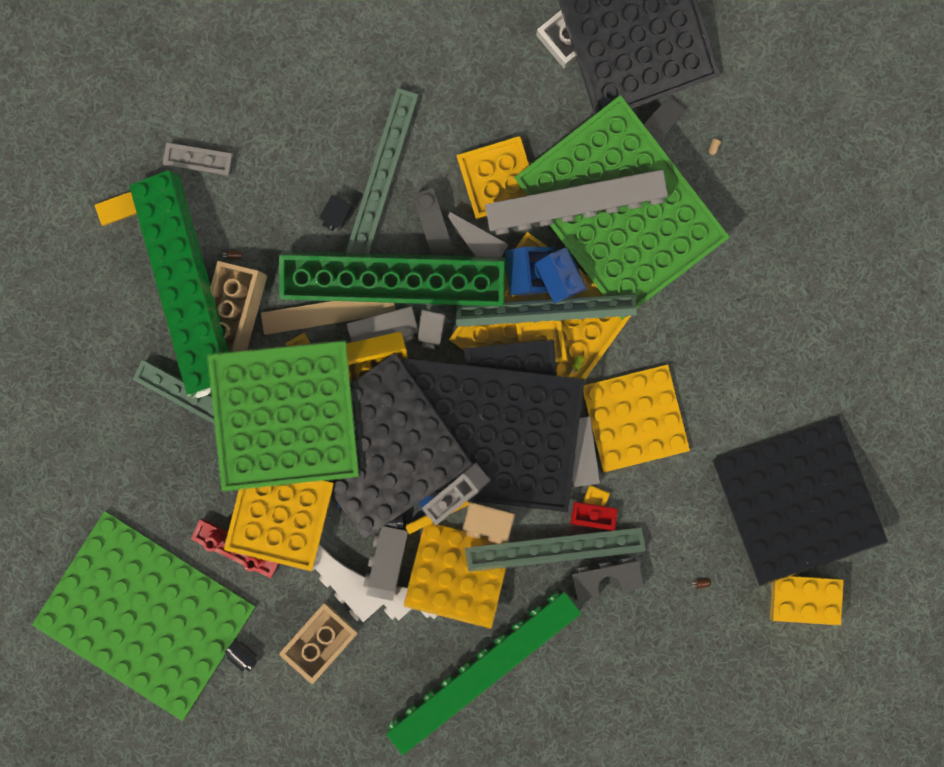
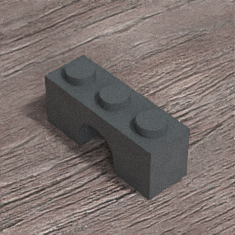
[572,557,644,601]

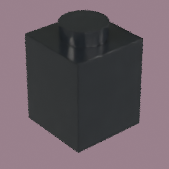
[319,195,352,232]

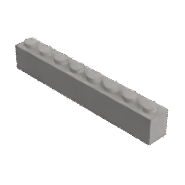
[485,170,668,235]

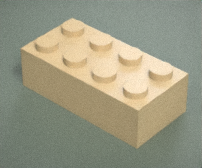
[210,261,268,352]

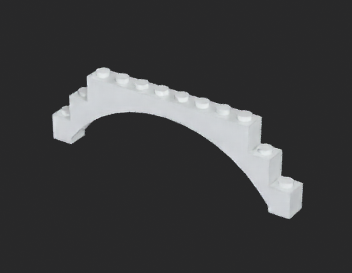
[313,544,438,622]

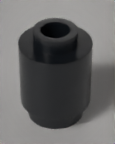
[224,640,257,672]

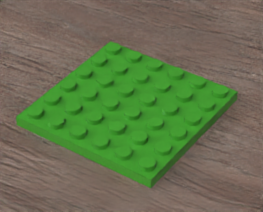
[208,341,359,491]

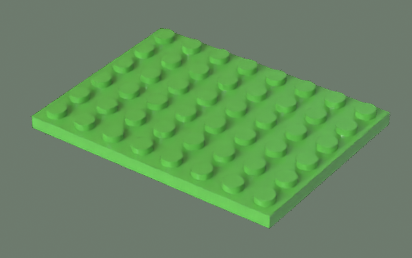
[514,95,730,320]
[32,511,256,721]

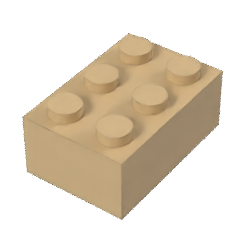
[463,503,514,544]
[279,602,359,684]

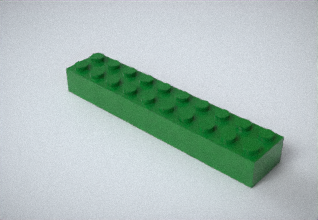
[129,170,229,398]
[279,251,506,306]
[386,590,581,756]

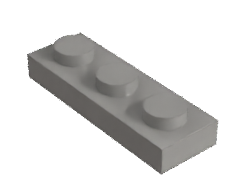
[163,143,233,177]

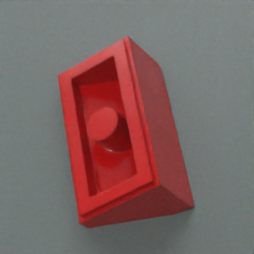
[570,501,618,531]

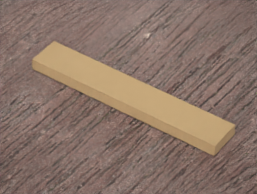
[261,301,396,335]

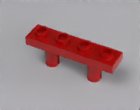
[191,518,279,578]

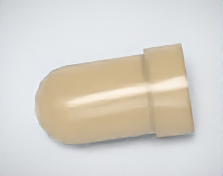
[709,138,721,155]

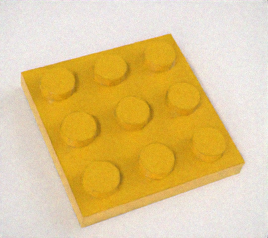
[456,136,529,220]

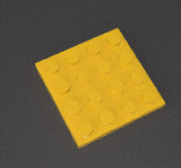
[583,365,690,473]
[224,481,334,571]
[403,523,509,628]

